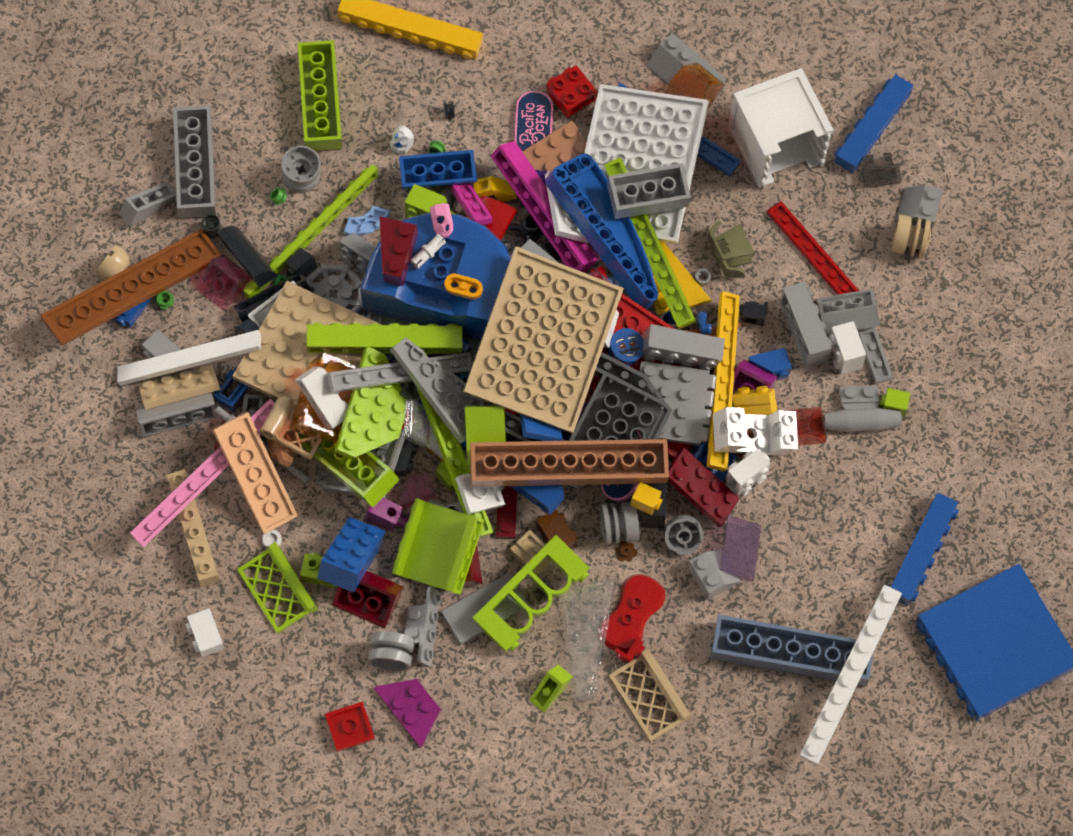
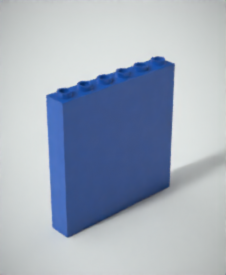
[916,564,1073,721]

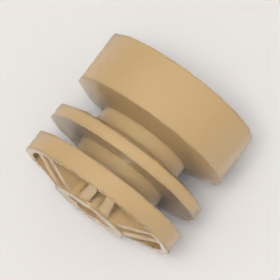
[891,214,931,259]

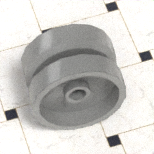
[368,631,414,671]

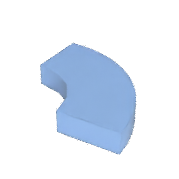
[343,206,390,236]

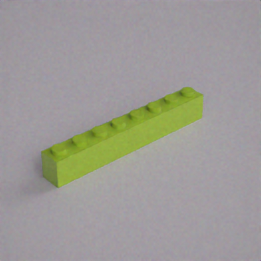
[307,322,462,355]

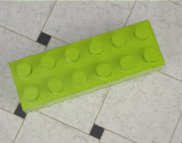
[298,40,342,151]
[297,417,399,508]

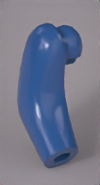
[696,311,712,335]

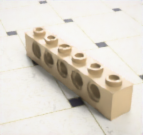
[167,469,220,587]

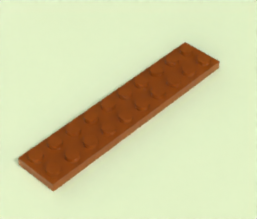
[41,229,222,346]

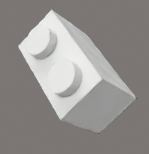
[186,608,224,657]

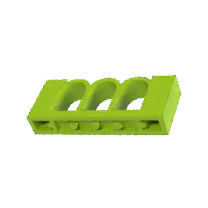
[472,535,590,653]

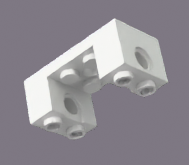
[713,407,798,455]

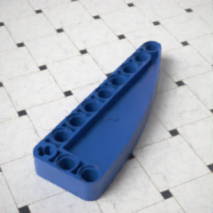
[545,153,658,309]

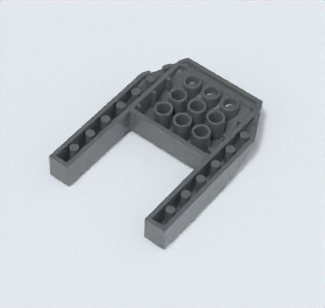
[504,352,672,442]

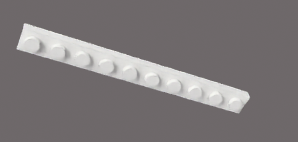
[799,585,902,766]

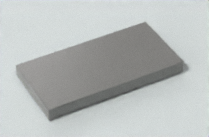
[441,573,529,645]

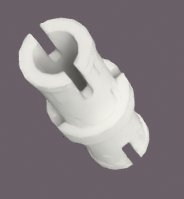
[410,234,446,269]

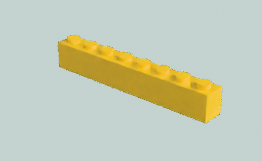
[337,0,483,59]

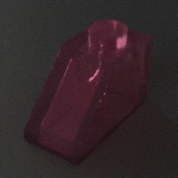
[398,472,436,510]

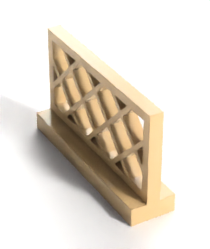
[609,649,692,742]

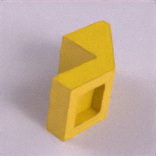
[474,176,517,202]

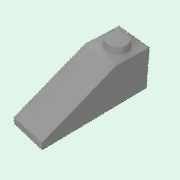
[119,182,177,226]

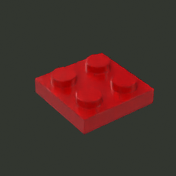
[325,701,375,752]

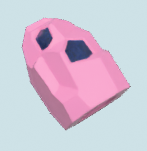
[430,203,453,238]

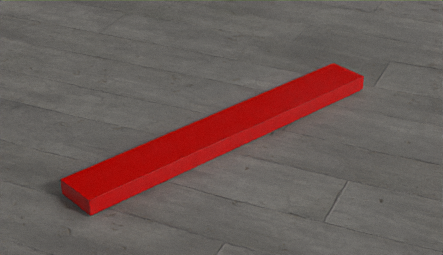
[766,201,859,295]

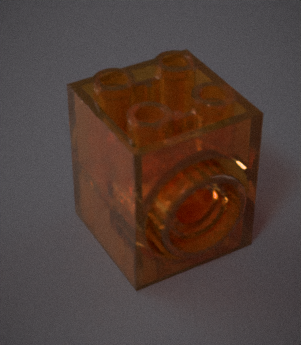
[664,62,725,111]

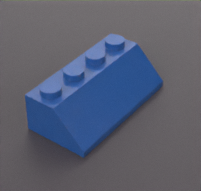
[399,150,477,189]

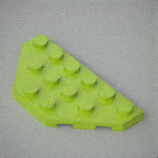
[335,347,409,459]

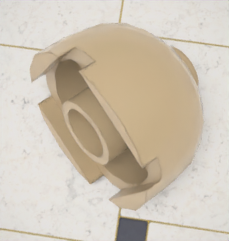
[94,244,130,281]

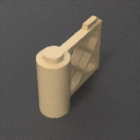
[260,397,328,460]

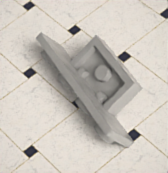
[404,587,441,667]

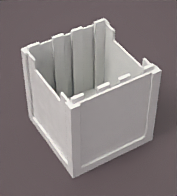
[728,68,833,189]

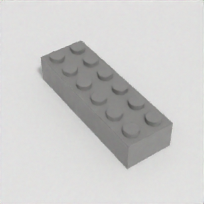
[173,106,216,218]

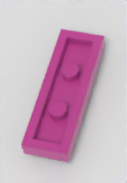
[451,183,493,225]

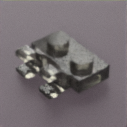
[861,152,902,188]

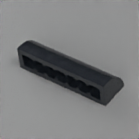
[217,226,278,288]
[234,271,312,323]

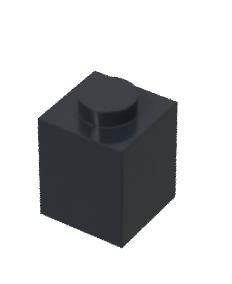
[285,248,318,278]

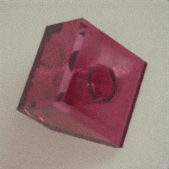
[196,255,251,311]

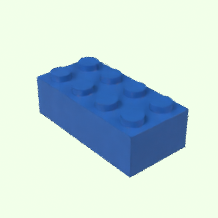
[317,517,385,593]

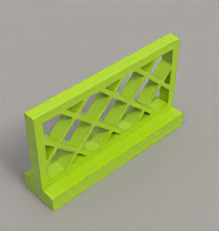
[237,542,319,634]

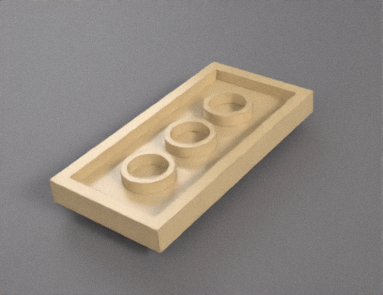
[138,365,220,410]

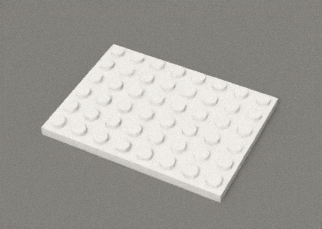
[584,84,709,244]

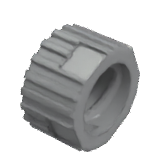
[694,268,711,287]

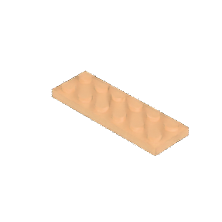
[212,412,298,534]

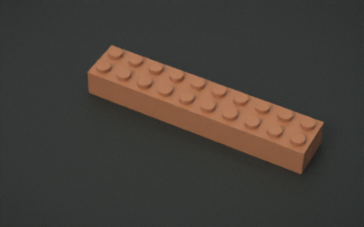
[469,439,669,487]

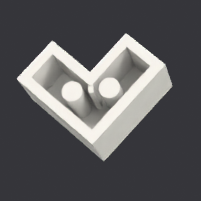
[829,321,866,375]

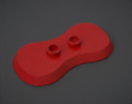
[598,574,666,653]

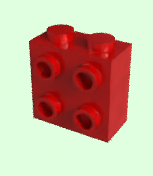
[546,65,598,119]

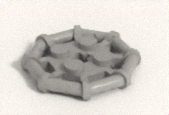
[305,263,364,313]

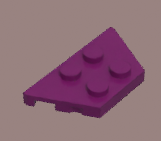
[374,679,441,748]

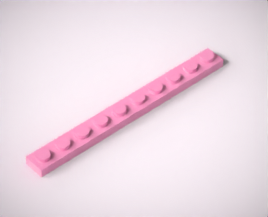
[129,399,275,547]

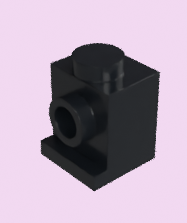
[739,301,768,326]

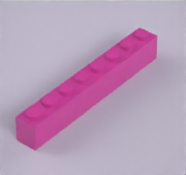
[490,141,598,272]

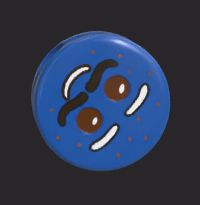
[607,328,644,366]

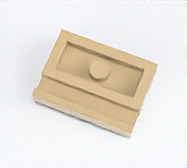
[510,530,552,577]

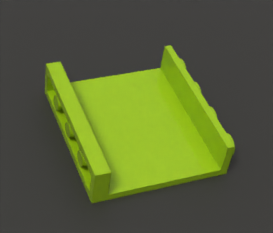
[392,498,484,595]

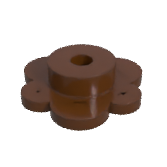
[615,541,638,562]

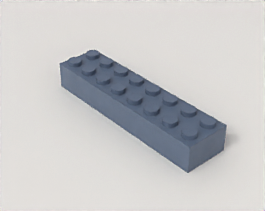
[710,615,873,686]

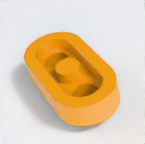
[444,274,483,300]

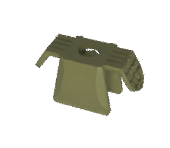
[707,220,754,278]

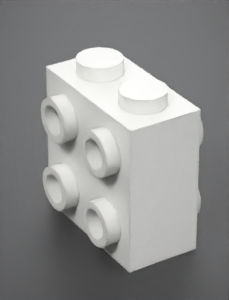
[725,449,770,497]

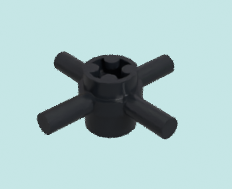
[507,213,545,243]

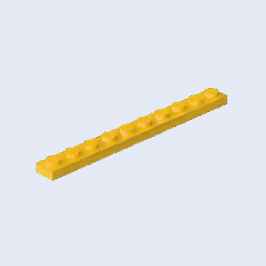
[707,291,740,471]

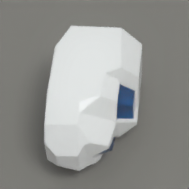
[390,125,414,154]

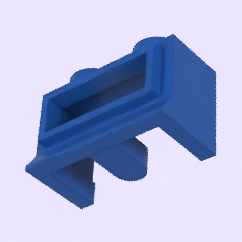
[214,366,249,413]

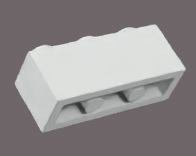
[295,367,348,429]

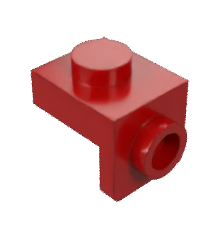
[614,637,645,662]

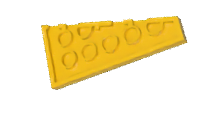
[652,241,711,317]

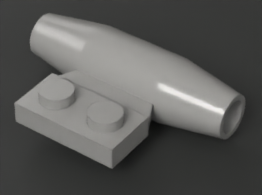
[823,385,902,432]

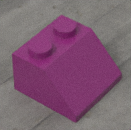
[732,359,777,403]

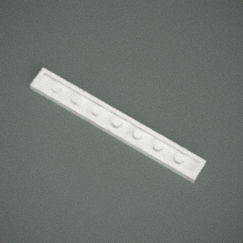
[117,330,261,386]

